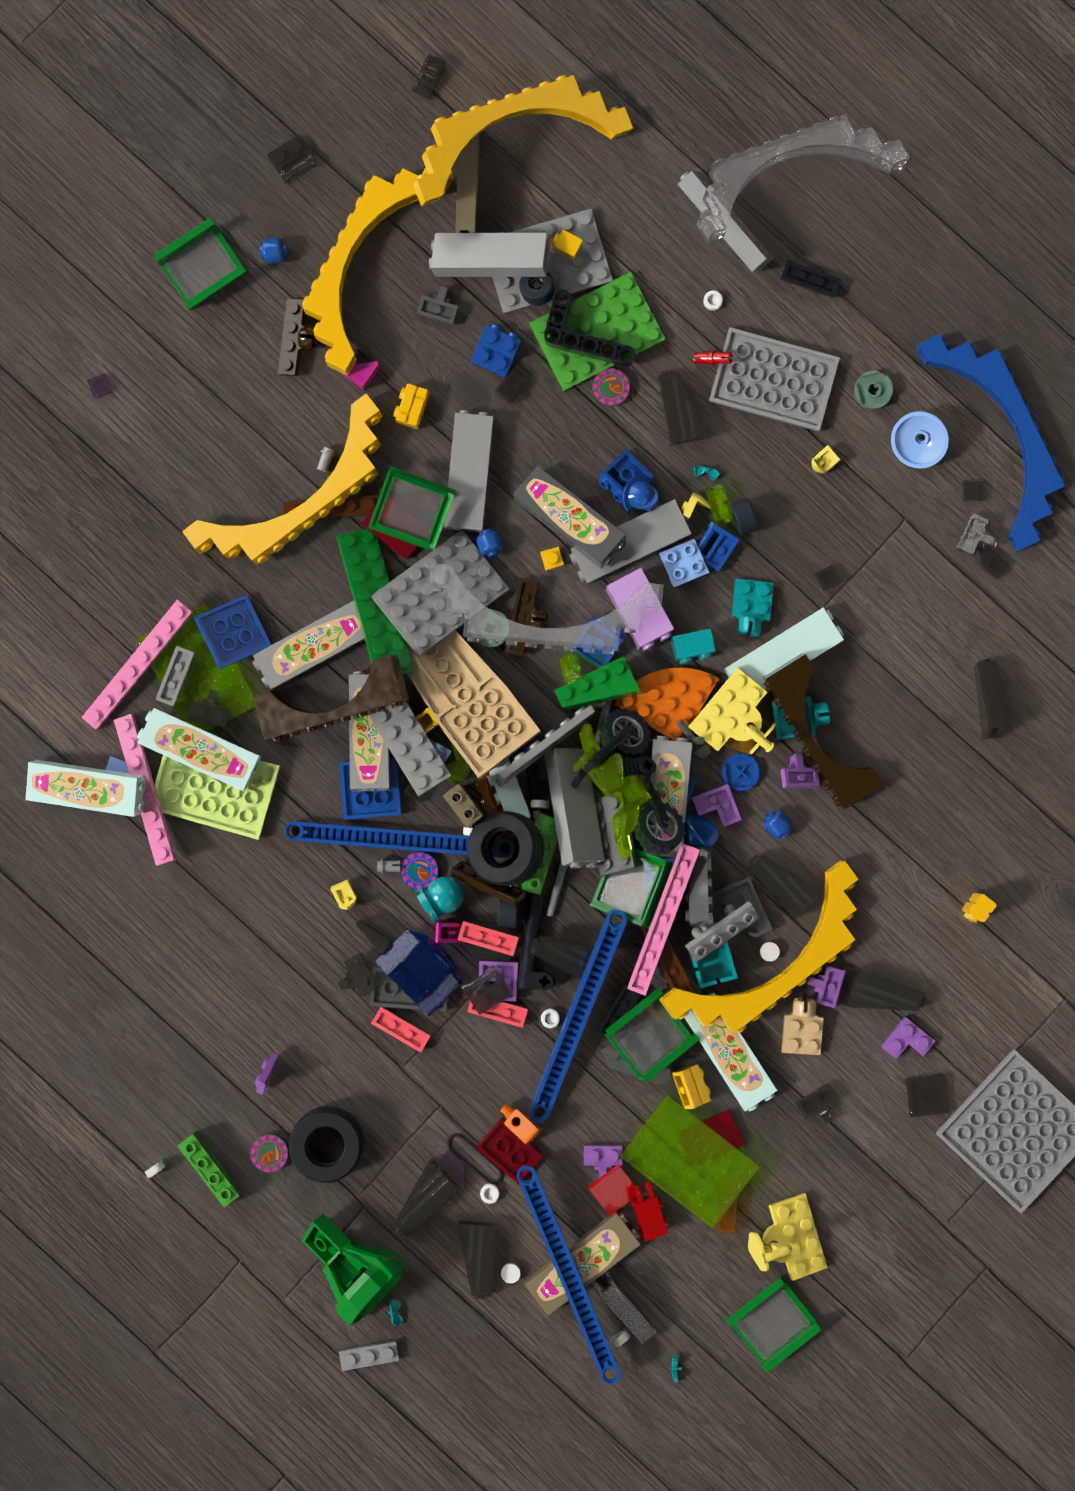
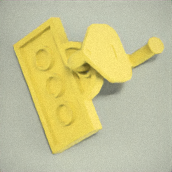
[689,668,776,755]
[748,1193,828,1281]

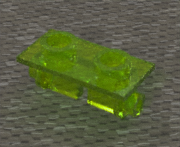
[705,484,733,525]
[559,649,584,683]

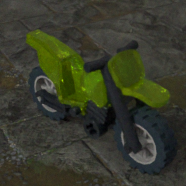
[571,709,685,861]

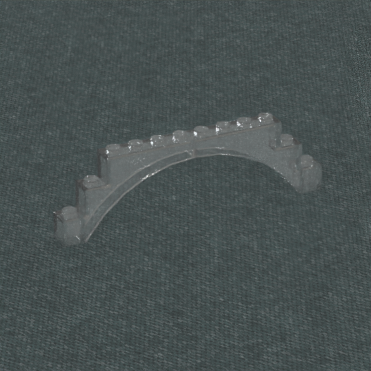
[696,114,910,243]
[429,563,664,655]

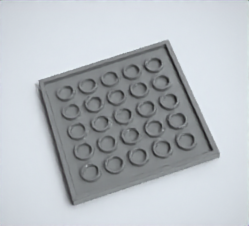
[935,1049,1075,1214]

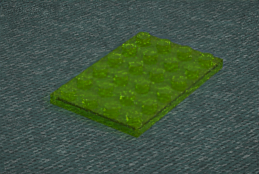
[137,603,255,732]
[620,1095,760,1229]

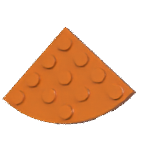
[614,668,719,741]

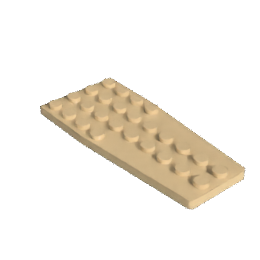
[407,630,541,779]

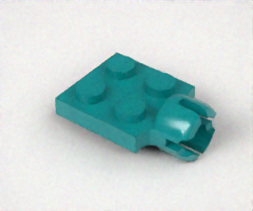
[731,579,774,637]
[772,696,831,740]

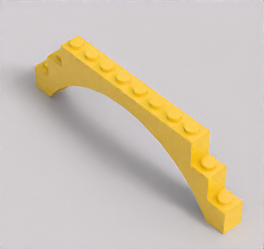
[413,75,633,206]
[302,168,454,376]
[182,394,383,566]
[659,861,858,1033]

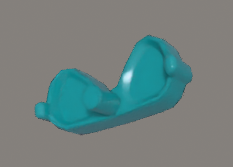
[693,465,720,481]
[388,1298,403,1327]
[672,1355,682,1383]

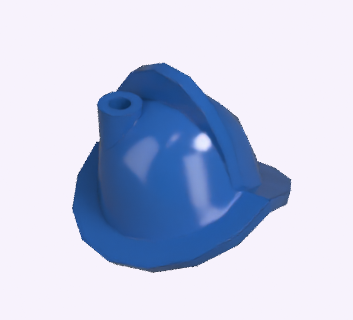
[622,474,659,513]
[683,813,718,848]

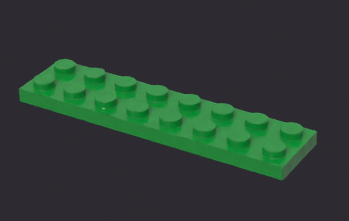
[336,529,414,675]

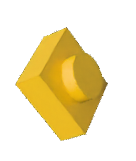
[540,547,564,571]

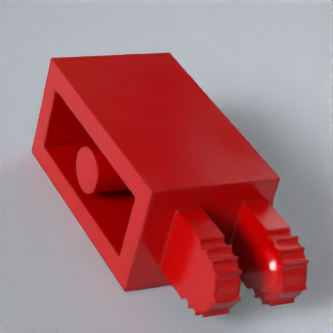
[631,1181,669,1241]

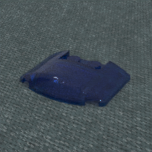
[375,929,462,1016]

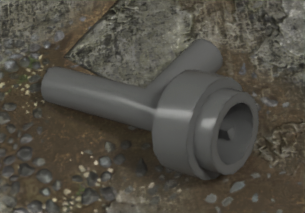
[676,719,711,760]

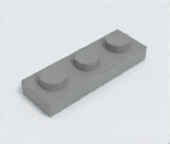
[155,646,195,707]
[339,1340,400,1371]

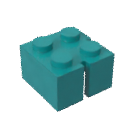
[670,628,715,664]
[689,941,738,989]

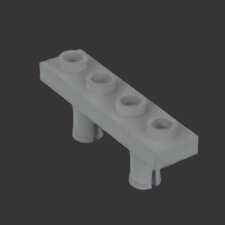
[685,901,759,962]

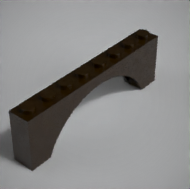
[763,653,883,810]
[252,655,409,742]

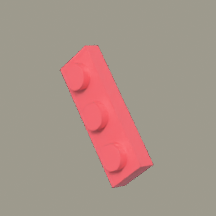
[458,921,519,956]
[467,993,528,1028]
[371,1007,431,1053]

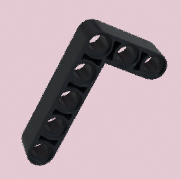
[544,289,636,367]

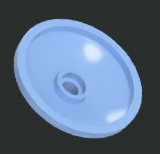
[891,411,949,468]

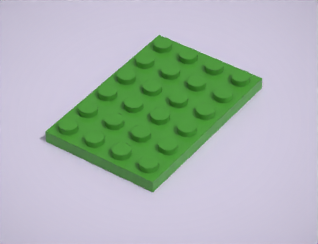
[529,272,665,392]

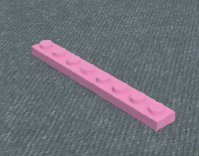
[82,600,193,730]
[114,714,176,866]
[627,843,700,995]

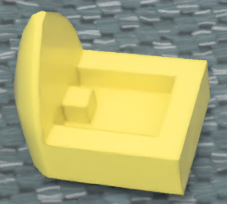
[811,445,841,474]
[680,492,711,520]
[331,879,357,910]

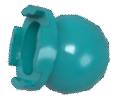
[415,876,464,924]

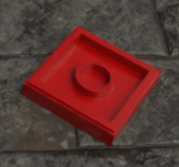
[588,1164,636,1216]

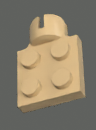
[781,997,823,1055]

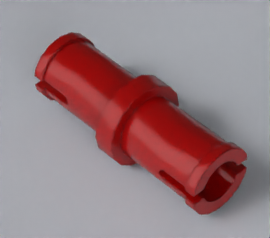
[693,350,733,366]

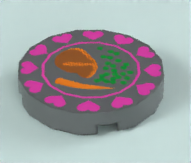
[592,368,630,407]
[250,1134,289,1173]

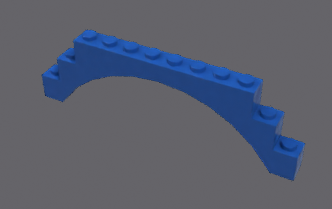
[916,334,1065,553]

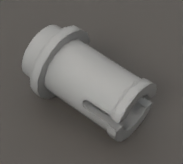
[316,447,335,473]
[377,859,400,874]

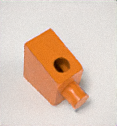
[500,1104,543,1144]

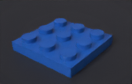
[194,594,271,670]
[339,758,402,820]

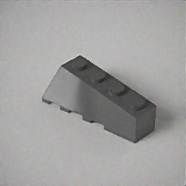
[685,847,713,927]

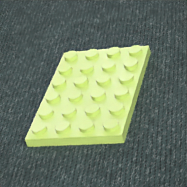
[155,755,280,840]

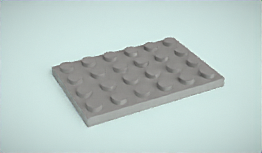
[492,209,613,315]
[709,327,840,432]
[371,530,509,657]

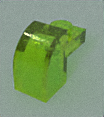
[445,742,472,784]

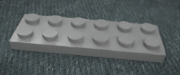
[368,701,452,797]
[495,705,595,787]

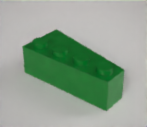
[554,657,642,711]

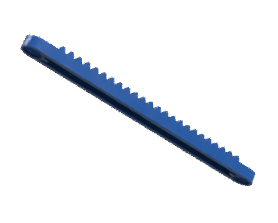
[285,822,515,858]
[529,908,627,1123]
[517,1165,621,1385]

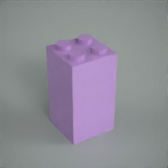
[606,568,674,651]

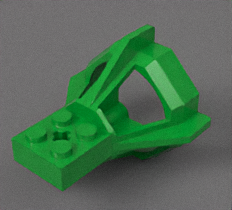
[301,1213,409,1326]

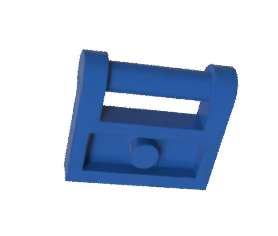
[697,522,739,572]

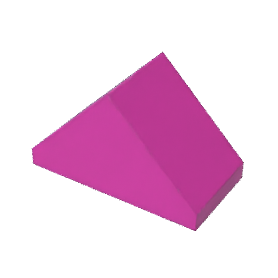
[341,361,380,390]
[435,922,466,943]

